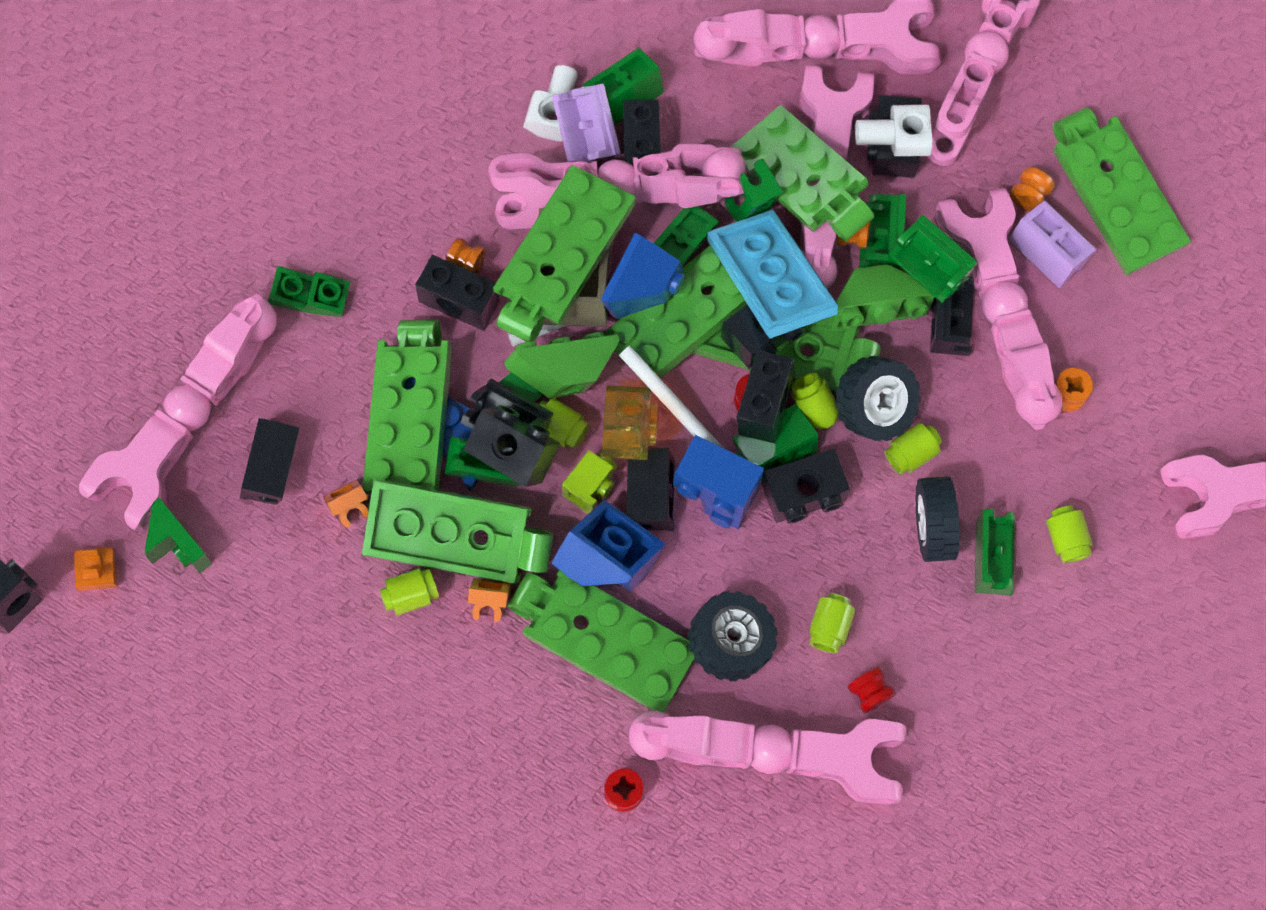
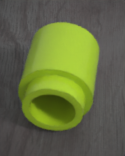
[791,373,839,430]
[539,398,590,449]
[884,423,942,475]
[1046,505,1093,564]
[380,568,439,616]
[808,593,856,653]

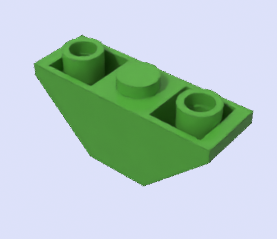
[827,264,934,331]
[504,332,620,398]

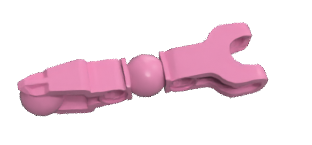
[693,0,941,75]
[927,0,1041,166]
[799,65,874,289]
[488,144,748,229]
[935,188,1062,430]
[79,294,277,532]
[1160,455,1266,539]
[628,710,907,804]

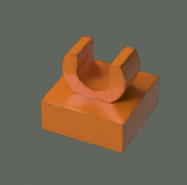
[323,480,368,527]
[74,547,117,591]
[468,578,511,622]

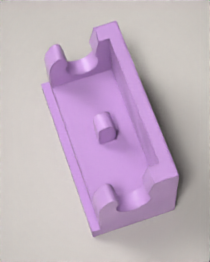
[552,84,621,163]
[1008,200,1097,289]

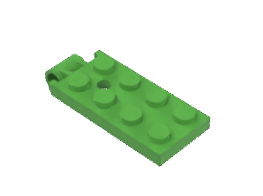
[731,105,874,242]
[1053,107,1191,276]
[493,165,636,342]
[604,245,747,379]
[692,287,881,397]
[363,320,452,494]
[362,478,554,584]
[507,570,694,713]

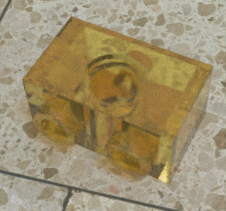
[602,385,658,460]

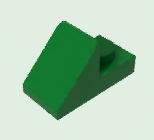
[145,498,212,573]

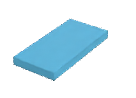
[707,209,838,339]

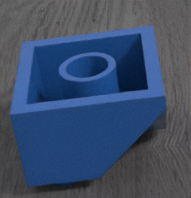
[673,435,764,529]
[551,500,665,592]

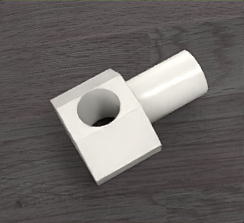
[523,65,578,142]
[855,105,932,156]

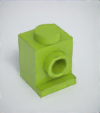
[562,450,617,514]

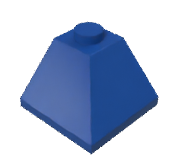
[600,233,685,319]

